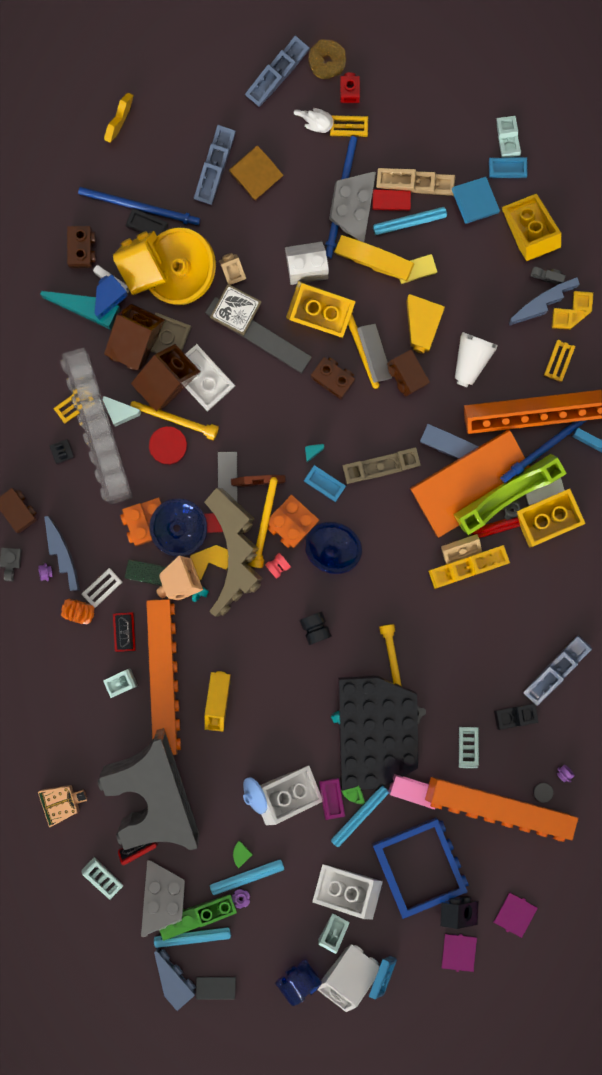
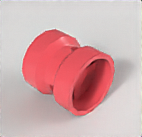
[265,552,291,579]

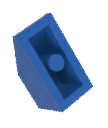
[95,274,128,320]

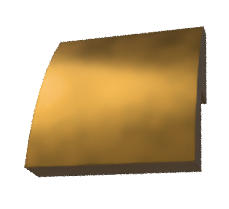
[229,145,284,200]

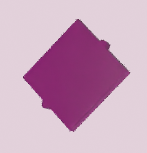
[493,892,538,938]
[441,933,477,972]

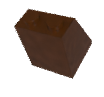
[104,304,165,370]
[131,344,201,411]

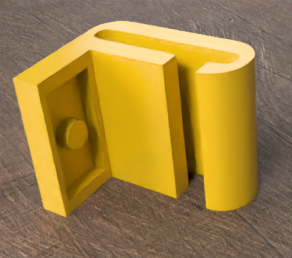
[113,231,168,295]

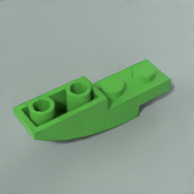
[160,894,237,941]

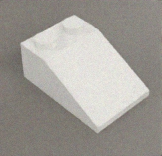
[260,766,322,825]
[313,864,383,920]

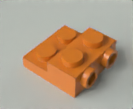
[267,494,320,548]
[120,497,172,546]

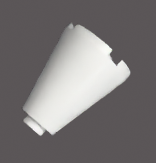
[455,332,498,387]

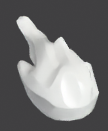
[294,108,333,133]

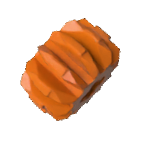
[61,599,95,624]

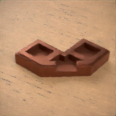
[231,475,286,487]

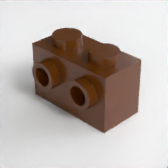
[67,226,96,268]
[387,349,430,397]
[311,357,355,400]
[0,488,37,533]

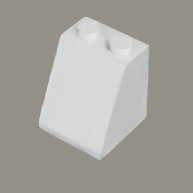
[285,242,329,285]
[316,944,380,1012]

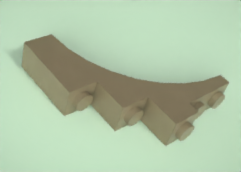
[204,488,263,617]

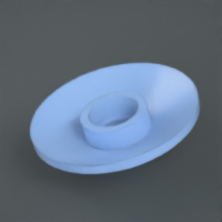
[243,777,267,814]

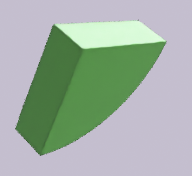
[341,786,365,804]
[233,840,253,868]

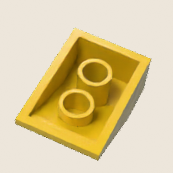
[502,193,561,261]
[286,281,355,338]

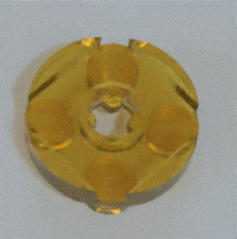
[308,39,346,79]

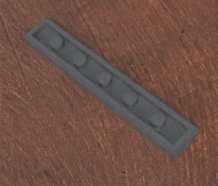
[205,297,312,374]

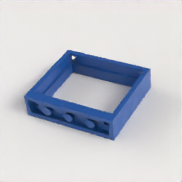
[372,817,469,919]

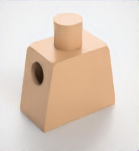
[156,556,203,600]

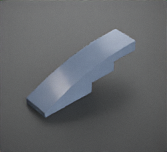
[245,36,311,107]
[194,125,236,205]
[509,277,580,325]
[420,424,479,460]
[44,516,80,591]
[523,635,592,706]

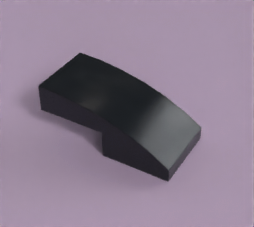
[494,704,539,730]

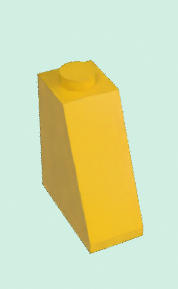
[406,294,445,354]
[205,671,230,732]

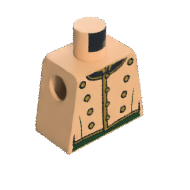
[38,785,87,827]

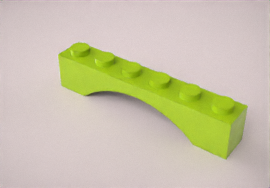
[453,454,567,535]

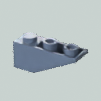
[154,948,196,1011]

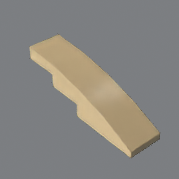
[376,168,456,196]

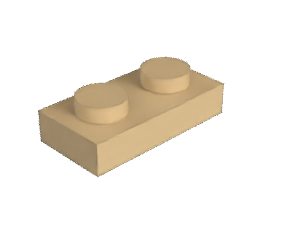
[441,534,482,565]

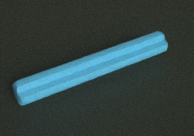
[373,207,447,235]
[331,786,389,847]
[210,859,284,895]
[154,927,231,948]

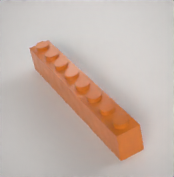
[464,390,602,434]
[147,599,181,755]
[425,777,578,842]

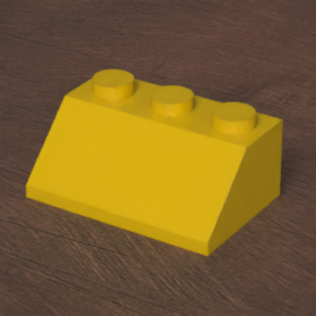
[517,489,586,548]

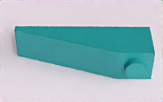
[40,291,121,330]

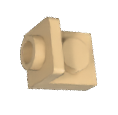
[219,253,246,285]

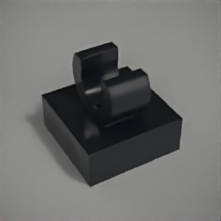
[49,439,75,464]

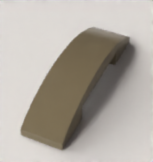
[342,447,421,484]

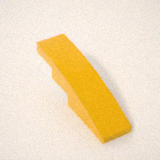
[334,235,414,281]
[428,545,510,589]

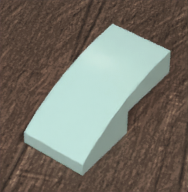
[496,116,521,158]

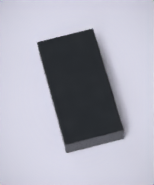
[126,208,168,236]

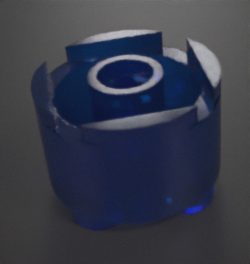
[275,959,322,1006]

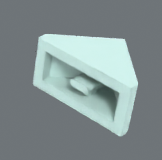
[103,396,141,427]
[103,669,138,698]
[318,913,349,954]

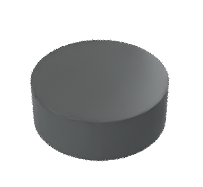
[533,783,553,803]

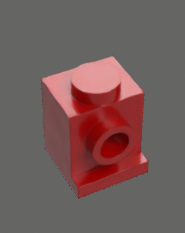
[340,72,360,103]

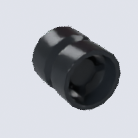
[299,612,332,645]

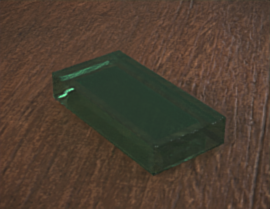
[125,560,166,586]

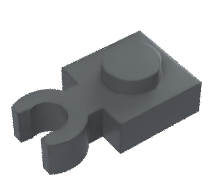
[530,267,566,285]

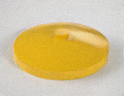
[149,228,216,305]

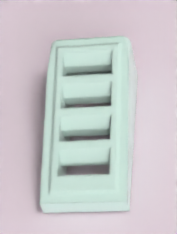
[459,727,479,768]
[81,857,123,900]

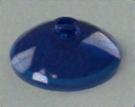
[149,499,207,557]
[305,522,362,574]

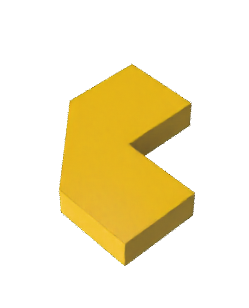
[104,93,134,143]
[552,291,593,330]
[190,545,228,580]

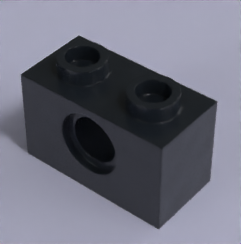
[440,896,479,929]

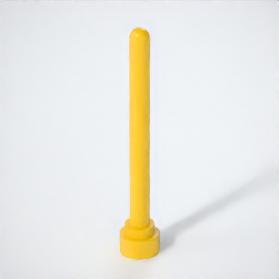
[348,307,380,389]
[130,401,219,441]
[248,477,278,568]
[379,624,402,686]

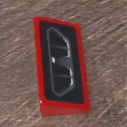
[113,612,136,652]
[118,842,158,866]

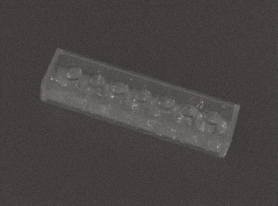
[60,347,133,505]

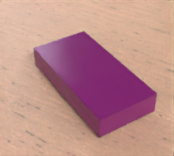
[319,778,345,820]

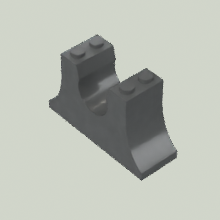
[98,728,200,850]

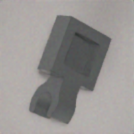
[0,548,22,582]

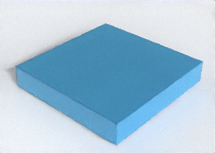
[451,177,500,224]
[369,956,397,999]

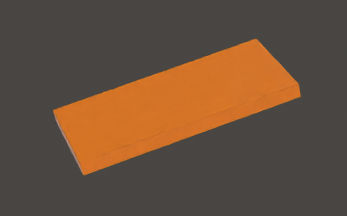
[410,429,530,538]

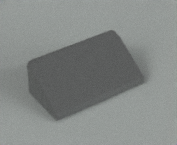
[196,977,236,1000]

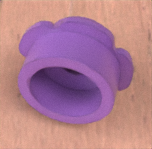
[38,563,52,582]
[557,764,575,782]
[231,889,250,909]

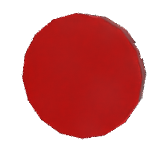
[149,426,187,465]

